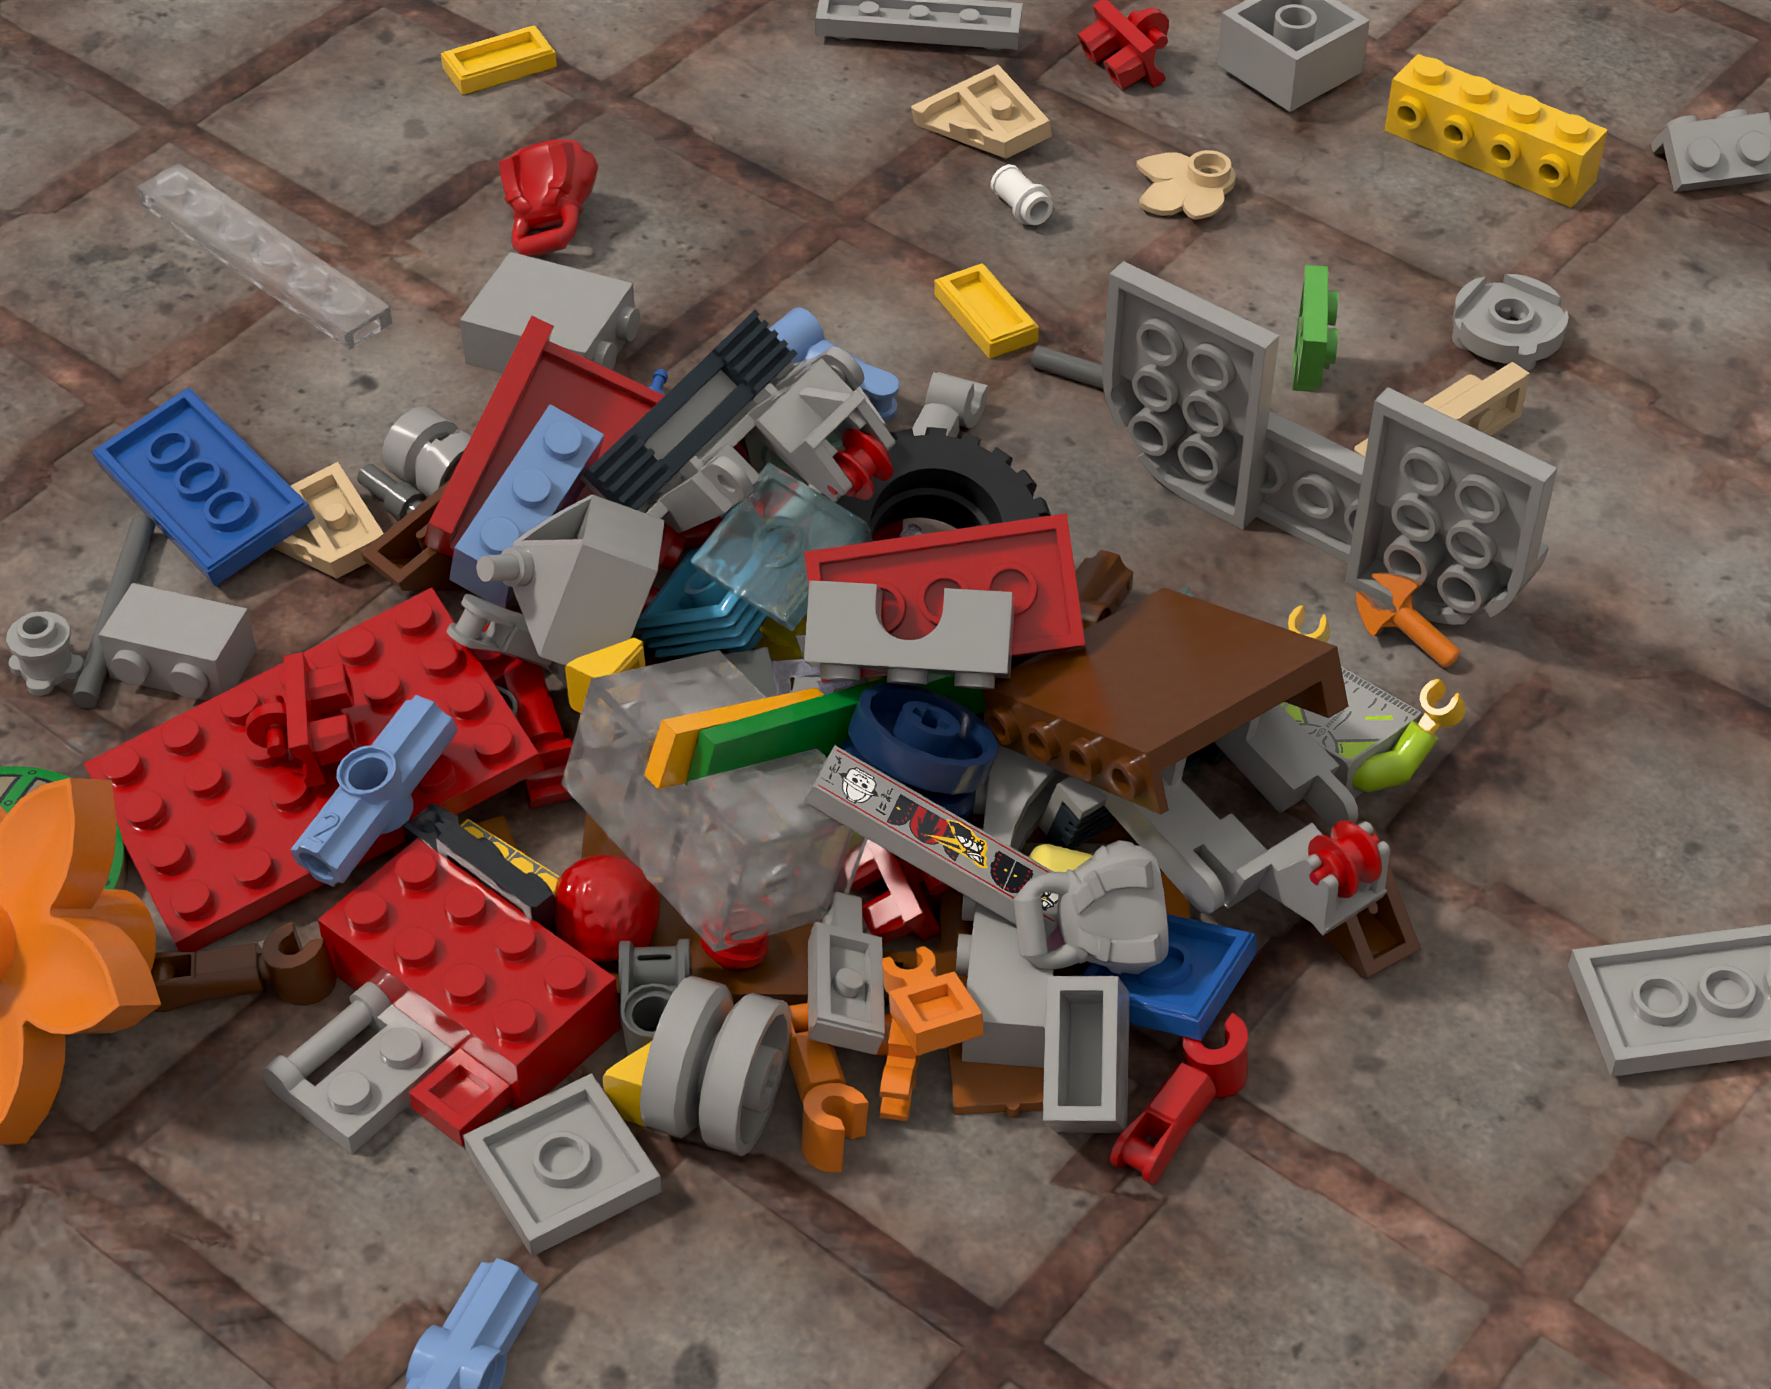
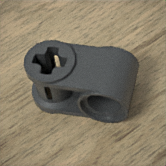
[619,939,692,1056]

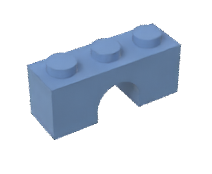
[449,404,605,608]

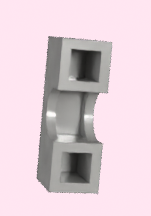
[804,580,1015,690]

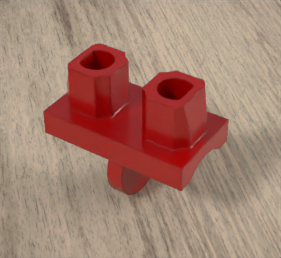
[1077,0,1169,91]
[246,652,358,788]
[834,835,948,944]

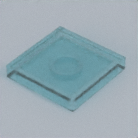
[691,462,871,631]

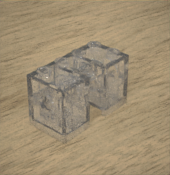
[561,650,868,952]

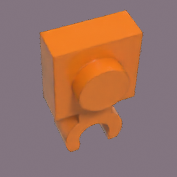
[882,946,984,1056]
[876,1013,921,1121]

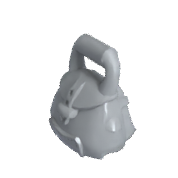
[1013,840,1169,975]

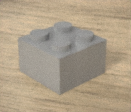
[1217,0,1370,112]

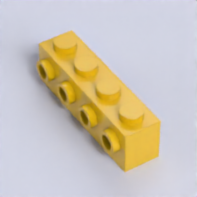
[1384,54,1608,208]

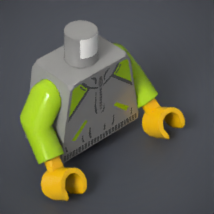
[1280,606,1465,798]

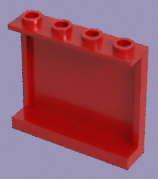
[423,315,687,617]

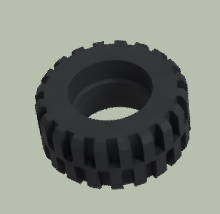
[806,427,1051,579]

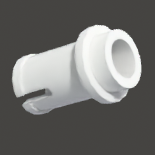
[991,164,1053,225]

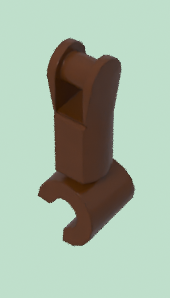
[151,921,337,1012]

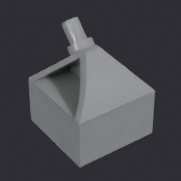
[476,494,665,666]

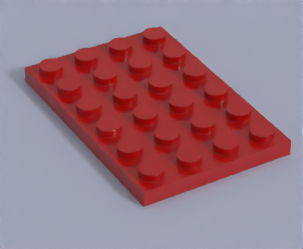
[83,588,544,952]

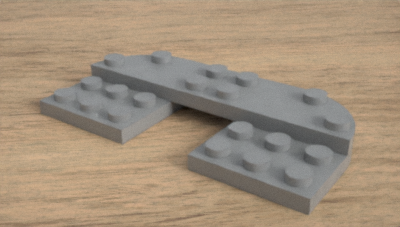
[1102,261,1558,625]

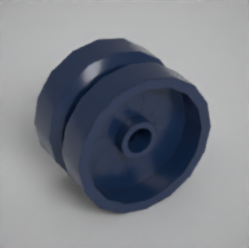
[839,683,998,822]

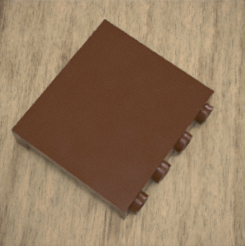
[982,587,1349,815]

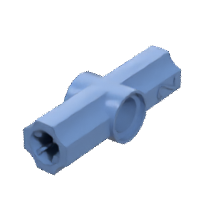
[290,695,458,887]
[405,1258,540,1389]

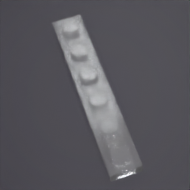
[136,163,392,350]

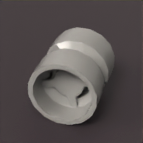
[382,406,472,498]

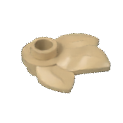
[1136,150,1236,220]

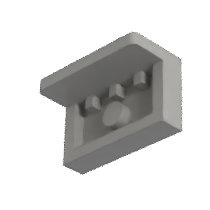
[1651,109,1771,192]

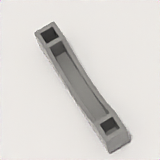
[956,744,1070,1068]

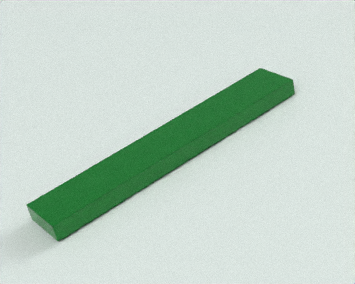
[685,674,987,799]

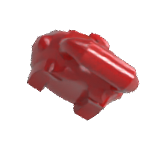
[498,139,598,257]

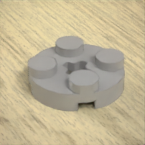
[1452,274,1569,371]

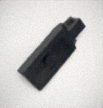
[403,803,557,935]

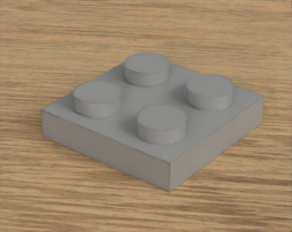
[463,1073,662,1257]

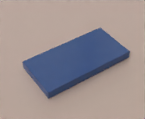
[92,387,315,587]

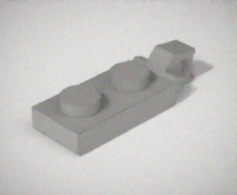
[808,892,885,1055]

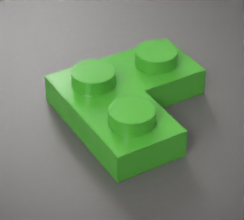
[1292,265,1339,392]

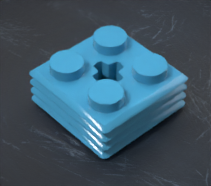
[635,535,801,661]

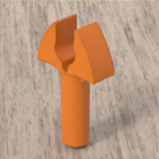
[1356,573,1461,668]

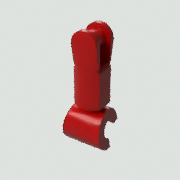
[504,660,591,809]
[1110,1013,1248,1185]

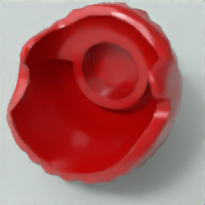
[554,854,660,962]

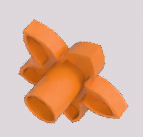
[0,778,161,1145]

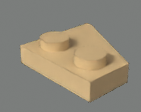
[911,65,1052,159]
[272,462,384,578]

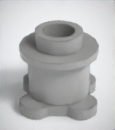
[6,611,84,696]

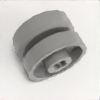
[640,976,792,1156]

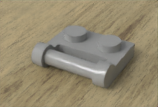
[261,982,453,1154]

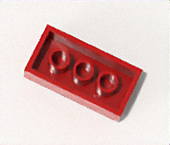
[318,838,621,1110]

